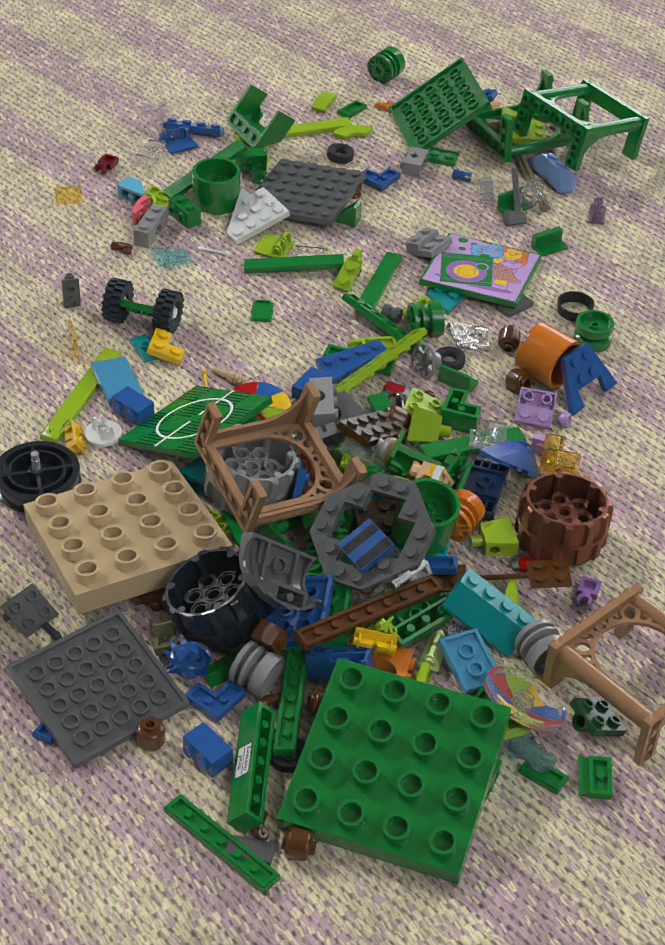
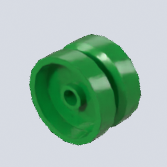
[573,310,615,352]

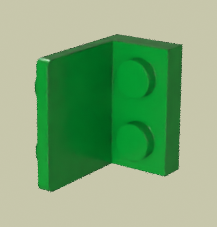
[234,147,267,171]

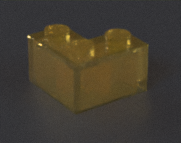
[539,433,581,475]

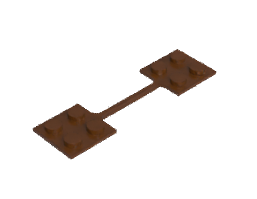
[432,559,572,593]

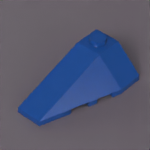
[479,439,540,478]

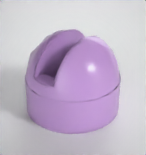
[557,412,572,428]

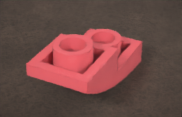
[132,194,150,226]

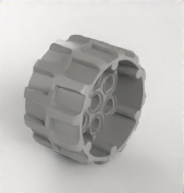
[203,424,300,517]

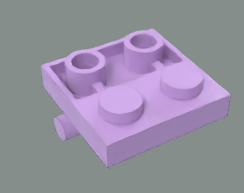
[514,387,557,429]

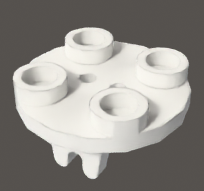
[84,414,122,449]

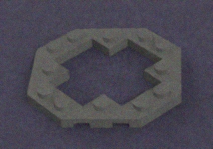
[310,472,436,593]

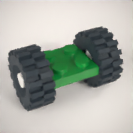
[101,277,184,335]

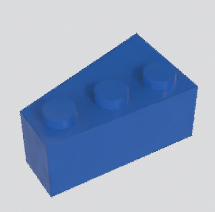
[305,645,375,681]

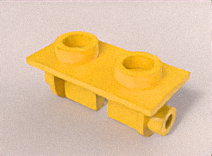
[64,419,86,455]
[352,627,398,656]

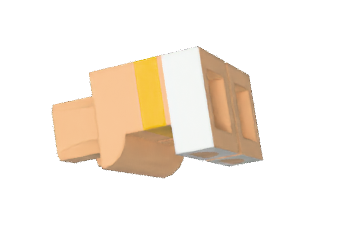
[409,461,454,488]

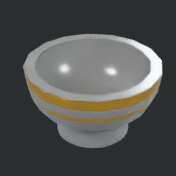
[374,437,397,464]

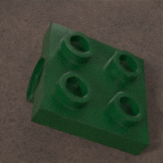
[569,698,627,737]

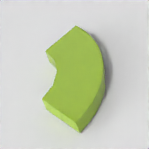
[333,125,373,141]
[145,185,169,208]

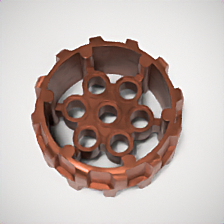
[514,471,614,567]

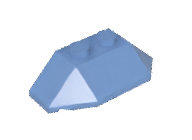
[527,153,578,194]

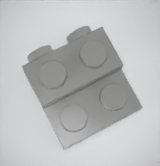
[405,227,453,258]

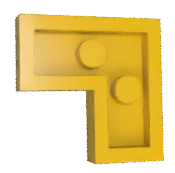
[146,328,185,365]

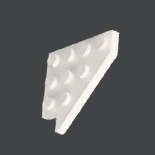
[227,187,290,245]

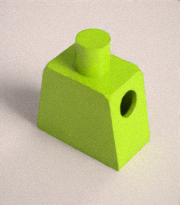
[407,406,452,443]
[469,517,519,556]

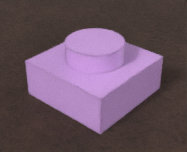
[531,433,552,456]

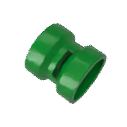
[251,164,267,185]

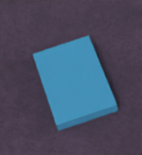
[91,357,143,404]
[437,628,500,695]

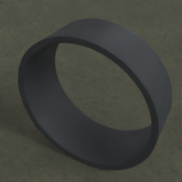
[557,291,595,322]

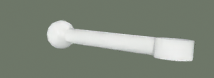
[198,246,230,257]

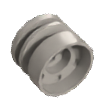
[514,619,561,676]
[228,641,284,699]

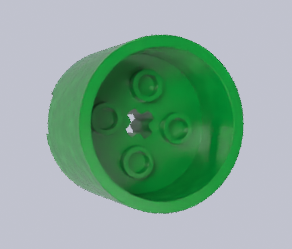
[192,157,241,215]
[391,478,461,556]

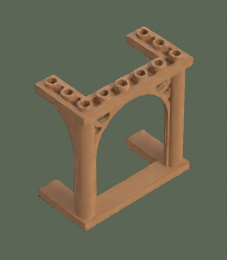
[194,382,367,532]
[542,583,665,767]

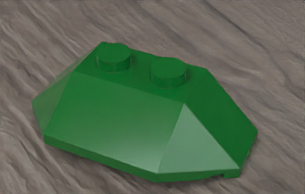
[387,592,454,648]

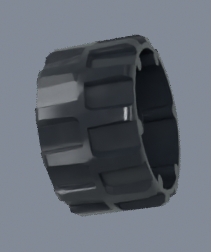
[162,546,271,654]

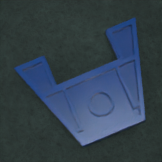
[560,343,617,416]

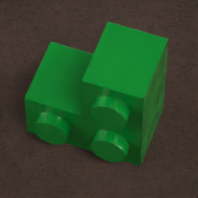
[441,387,482,435]

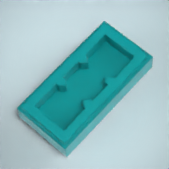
[130,334,160,363]

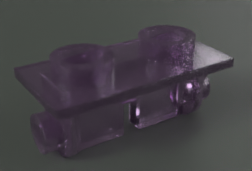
[588,197,606,225]

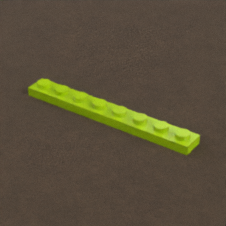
[336,327,428,394]

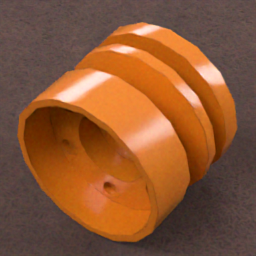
[450,489,485,542]

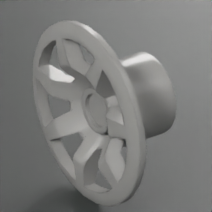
[410,342,442,380]

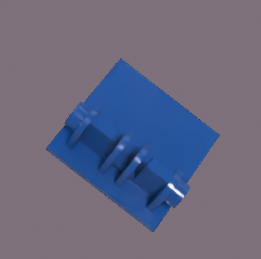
[158,125,198,154]

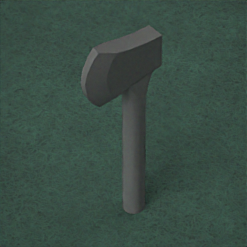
[502,168,527,227]

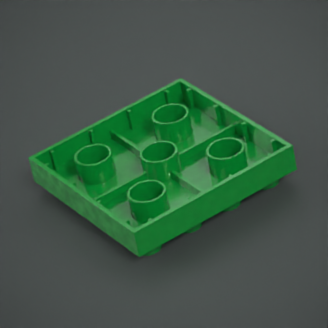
[277,658,511,885]

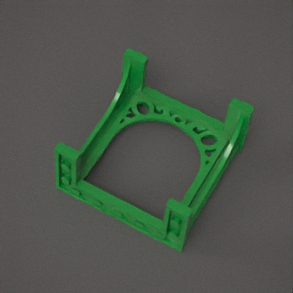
[465,70,590,163]
[513,79,650,171]

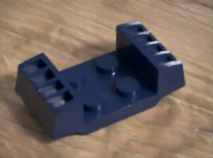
[462,457,510,521]

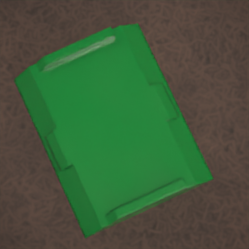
[250,300,274,322]

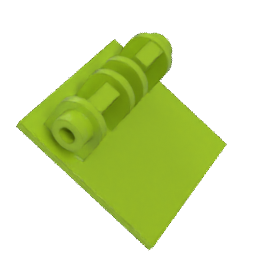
[253,231,296,257]
[403,387,444,415]

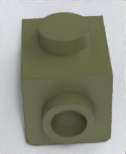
[152,620,178,656]

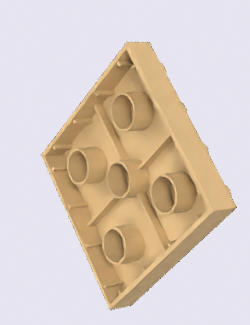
[23,460,233,615]

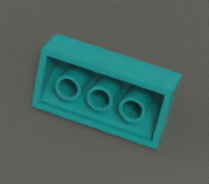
[440,568,536,657]

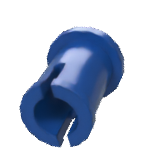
[452,168,472,182]

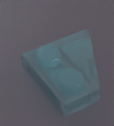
[151,247,192,269]

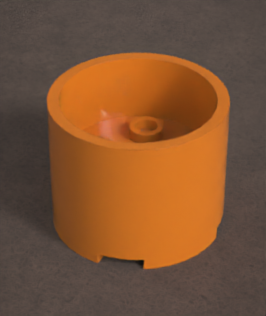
[515,322,581,390]

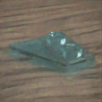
[507,732,557,773]

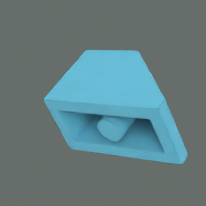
[117,176,145,204]

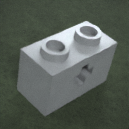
[400,146,429,178]

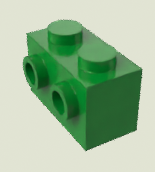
[169,194,201,229]

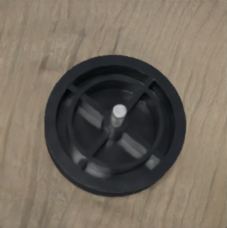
[0,441,81,513]

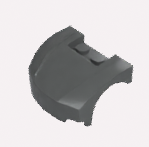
[239,532,322,610]

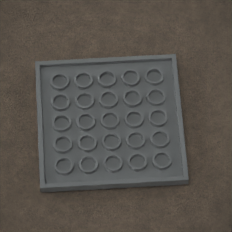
[255,159,367,226]
[6,609,190,769]

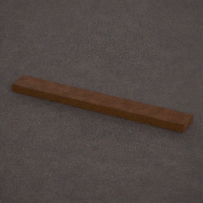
[293,574,443,652]

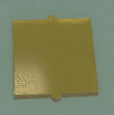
[55,186,82,205]
[68,320,79,361]

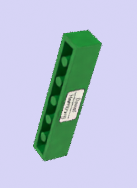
[226,701,276,833]

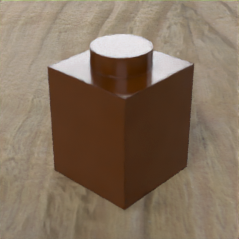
[251,618,289,655]

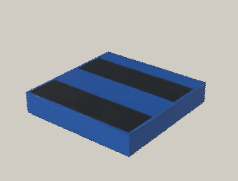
[337,518,395,574]

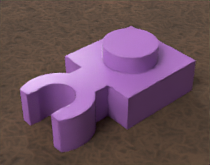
[576,576,602,609]

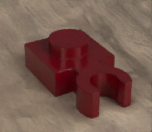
[94,153,119,174]

